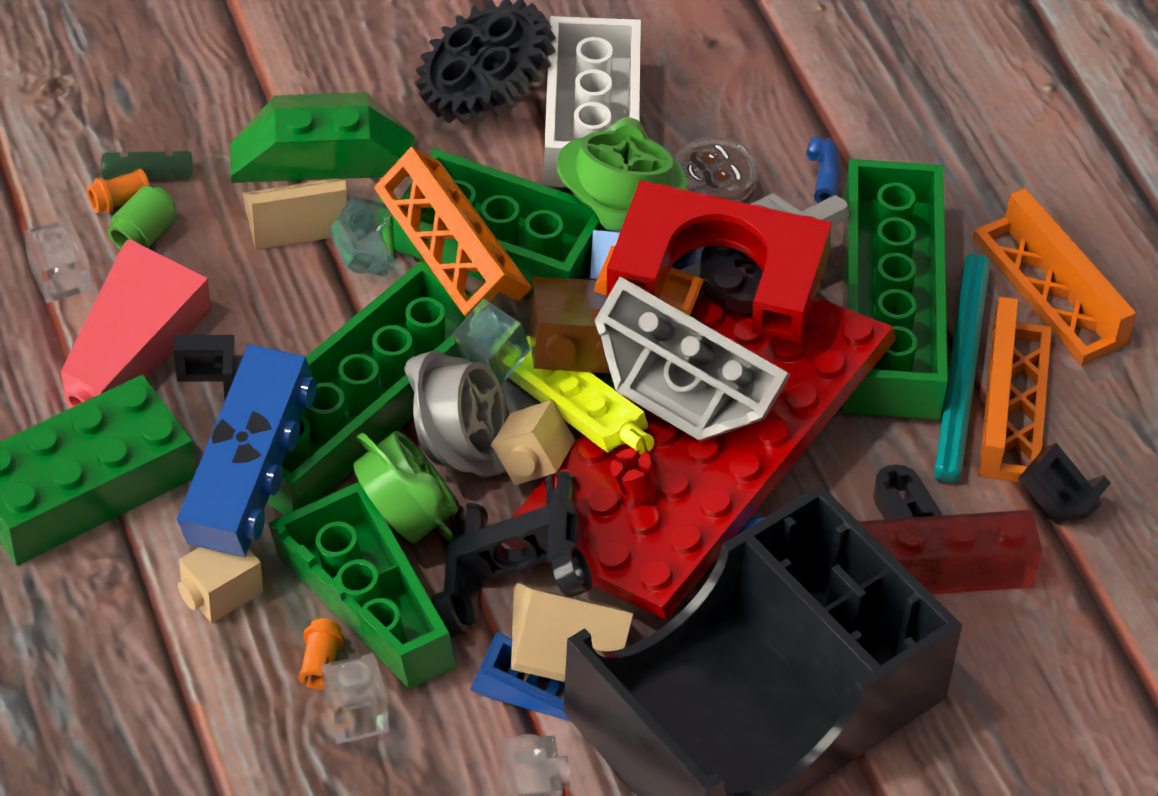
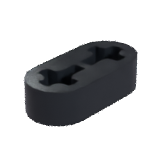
[873,464,944,553]

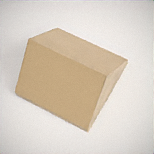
[242,178,348,250]
[511,583,633,682]

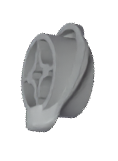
[404,351,507,478]

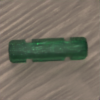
[101,150,193,180]

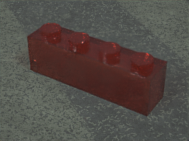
[858,509,1043,594]

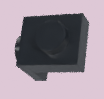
[174,334,244,400]
[1018,443,1111,524]

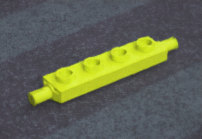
[494,328,654,455]

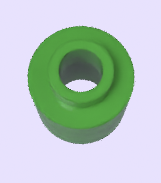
[107,186,177,250]

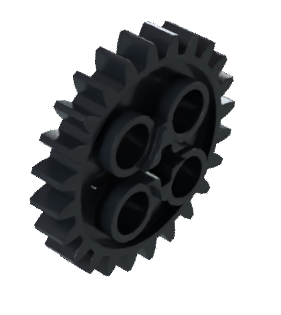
[415,0,556,125]

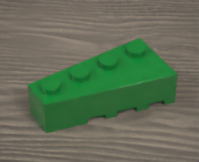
[268,482,457,689]

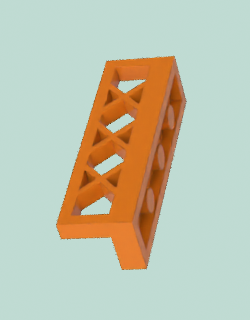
[373,146,532,320]
[973,188,1136,365]
[978,297,1052,483]

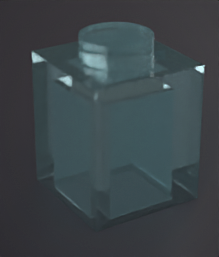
[452,298,531,386]

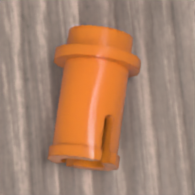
[87,169,150,214]
[298,618,345,690]

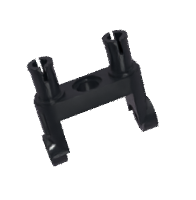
[431,471,593,638]

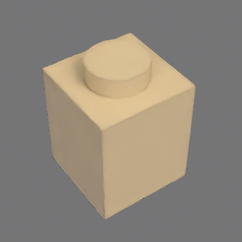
[491,400,575,485]
[178,547,263,623]

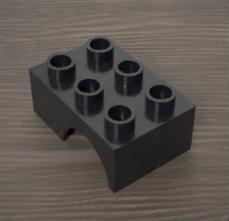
[563,484,962,796]

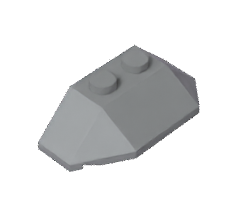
[595,277,791,442]

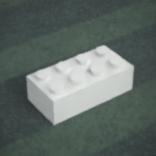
[543,16,641,187]

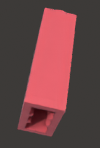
[61,239,210,408]

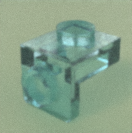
[328,196,395,277]

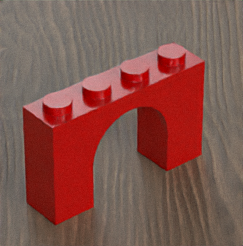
[607,180,832,343]

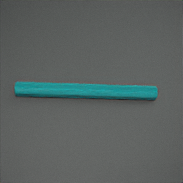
[934,253,991,484]

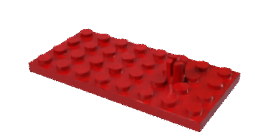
[503,269,895,620]

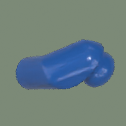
[806,136,840,203]

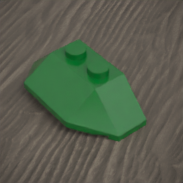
[230,92,416,183]

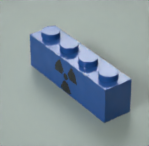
[177,344,317,558]

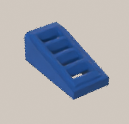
[470,632,570,721]

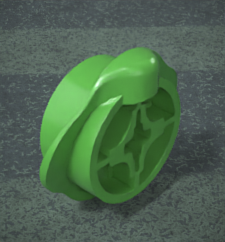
[557,117,687,232]
[353,431,458,544]

